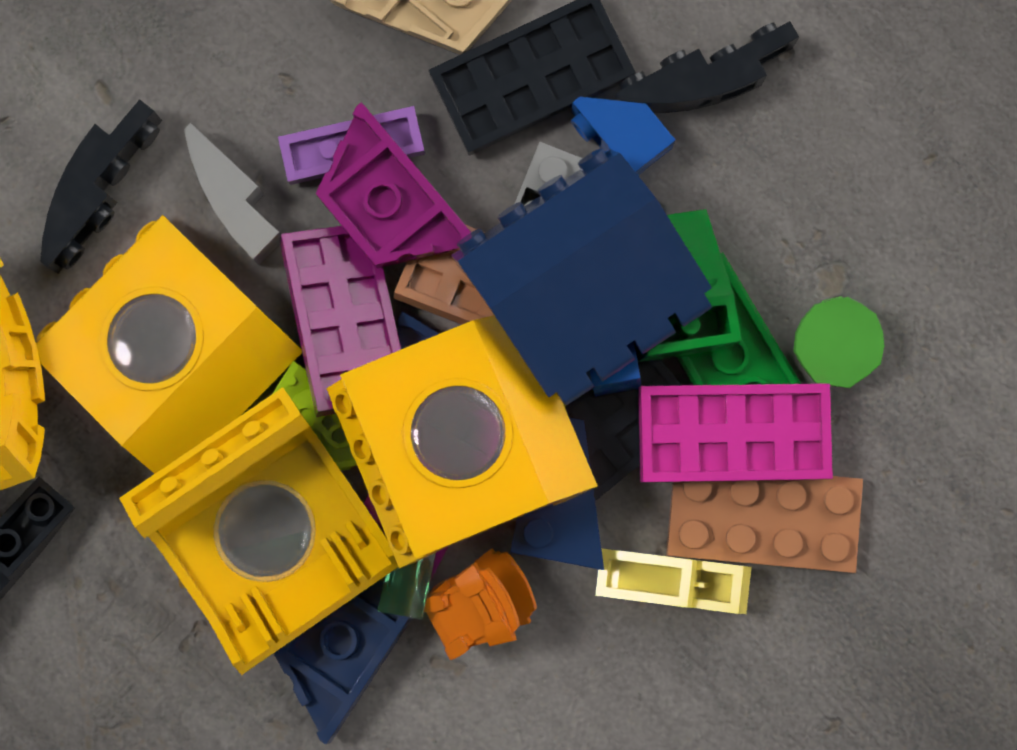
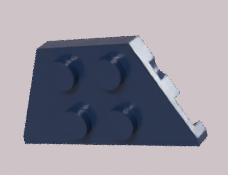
[274,580,431,745]

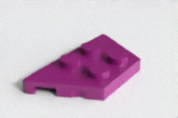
[316,102,471,268]

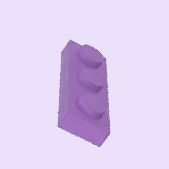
[278,106,425,185]

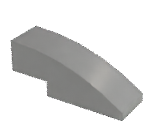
[184,123,281,265]

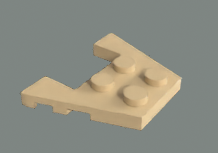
[330,0,512,55]

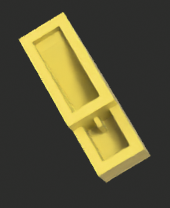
[595,548,752,614]

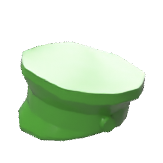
[793,296,885,388]

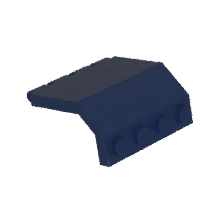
[451,148,712,406]

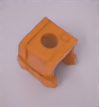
[418,549,537,660]

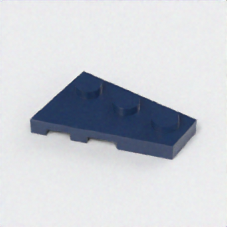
[510,418,604,570]

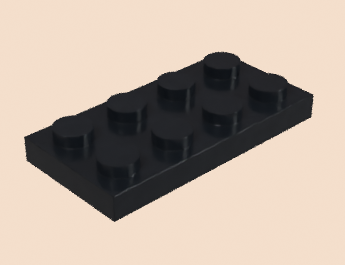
[428,0,636,156]
[564,359,682,501]

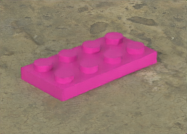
[638,384,833,482]

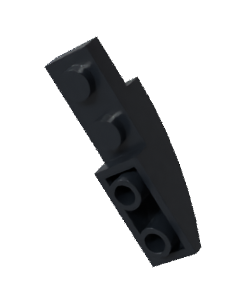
[615,21,799,113]
[40,99,162,274]
[0,476,75,600]

